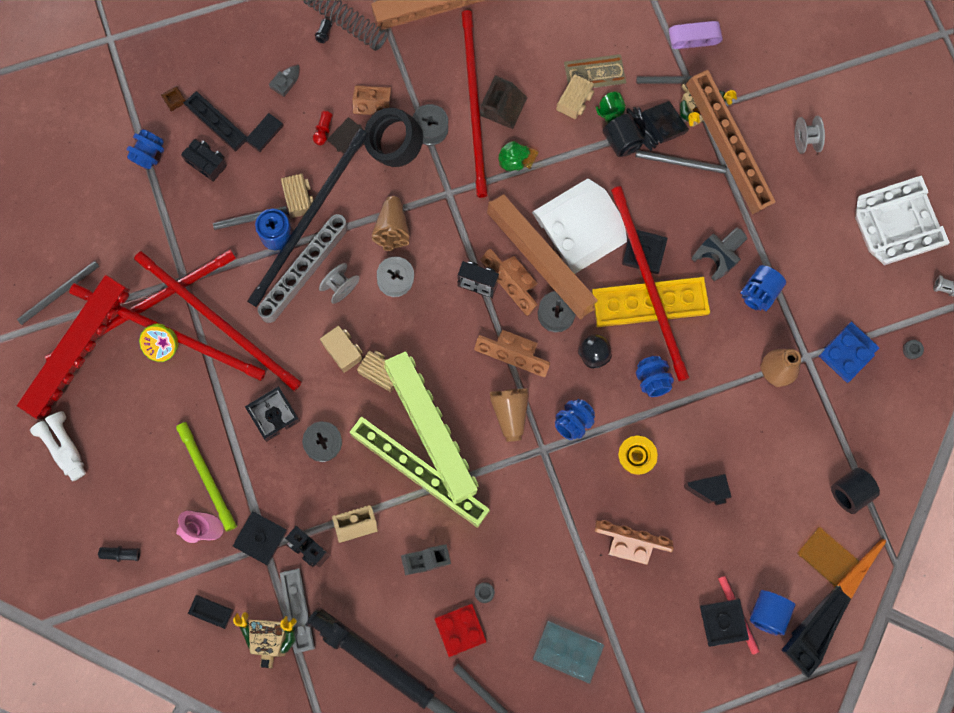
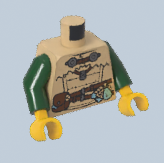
[680,81,737,127]
[233,612,297,668]

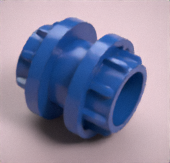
[126,129,165,169]
[635,356,674,397]
[555,399,595,440]

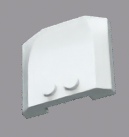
[855,176,950,265]
[532,179,627,274]

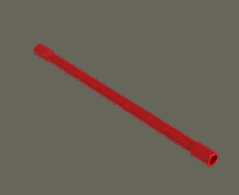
[461,10,488,198]
[611,186,690,382]
[44,250,236,361]
[134,251,302,391]
[69,283,266,381]

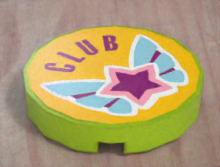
[139,324,178,362]

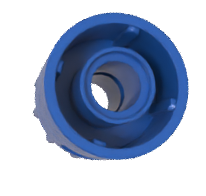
[740,265,786,311]

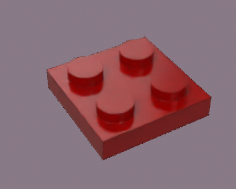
[435,604,486,657]

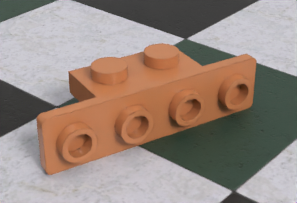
[480,249,538,316]
[474,329,550,377]
[595,520,674,565]

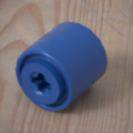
[255,208,293,251]
[750,590,796,636]

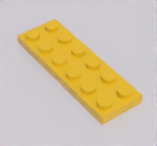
[591,277,710,327]

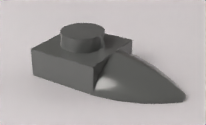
[269,65,300,97]

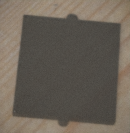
[327,117,364,154]

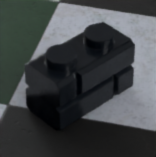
[181,139,227,182]

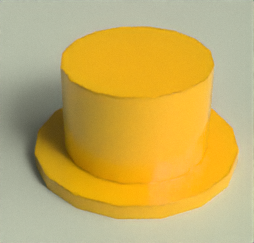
[618,435,658,475]

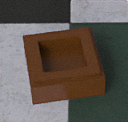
[161,86,186,112]

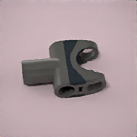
[691,228,747,282]

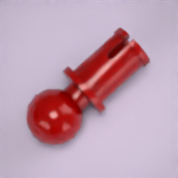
[313,111,333,145]

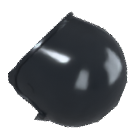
[578,334,612,369]

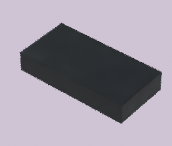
[245,113,284,152]
[188,595,234,629]

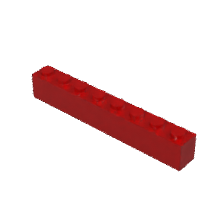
[16,275,130,419]

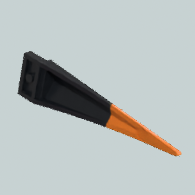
[781,539,886,678]

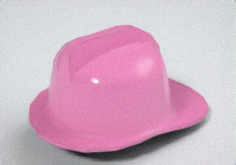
[176,511,224,543]

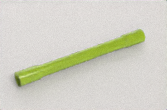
[176,422,237,532]

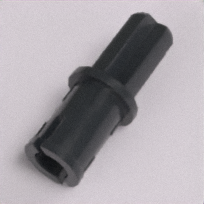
[98,546,140,562]

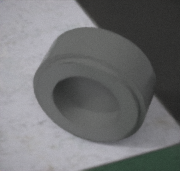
[903,340,924,360]
[475,583,495,603]

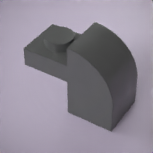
[401,544,451,576]

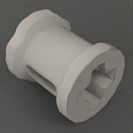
[933,275,954,297]

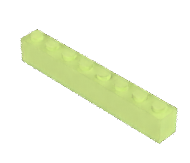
[384,351,479,505]
[350,416,490,528]

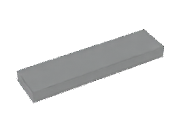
[280,568,315,654]

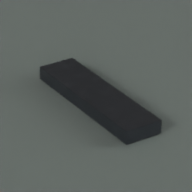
[183,91,247,152]

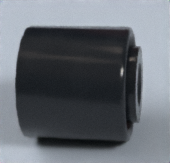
[602,114,646,157]
[831,468,880,514]

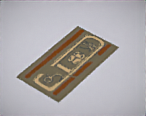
[564,54,626,88]

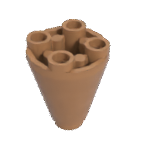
[372,196,409,251]
[760,349,801,387]
[490,388,529,442]

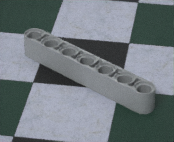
[258,214,347,323]

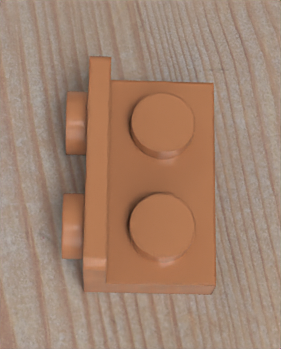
[352,86,391,115]

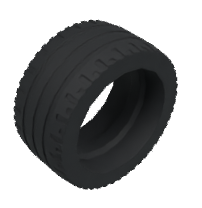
[364,107,423,167]

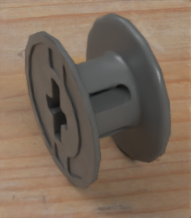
[412,104,449,146]
[537,291,576,332]
[302,421,342,462]

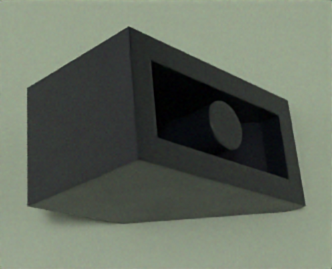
[684,474,732,506]

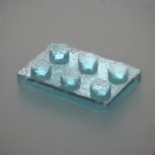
[533,621,604,684]

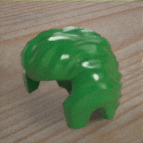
[596,91,626,123]
[498,141,531,172]

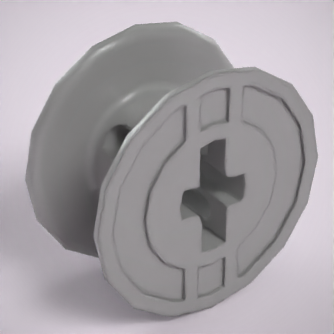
[795,116,825,154]
[377,257,414,297]
[319,263,360,304]

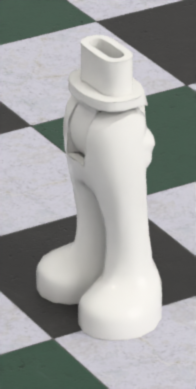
[30,411,86,482]

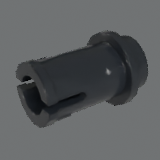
[315,19,333,43]

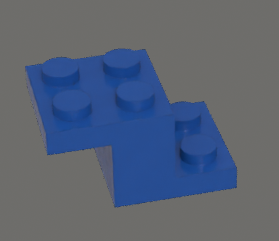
[819,322,879,383]

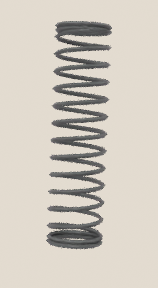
[303,0,388,51]

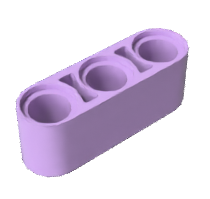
[669,21,723,49]

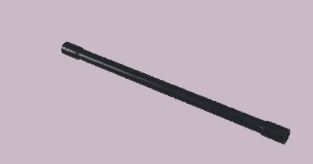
[247,128,369,308]

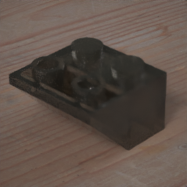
[480,75,528,129]

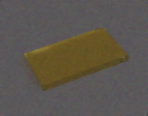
[797,527,860,587]

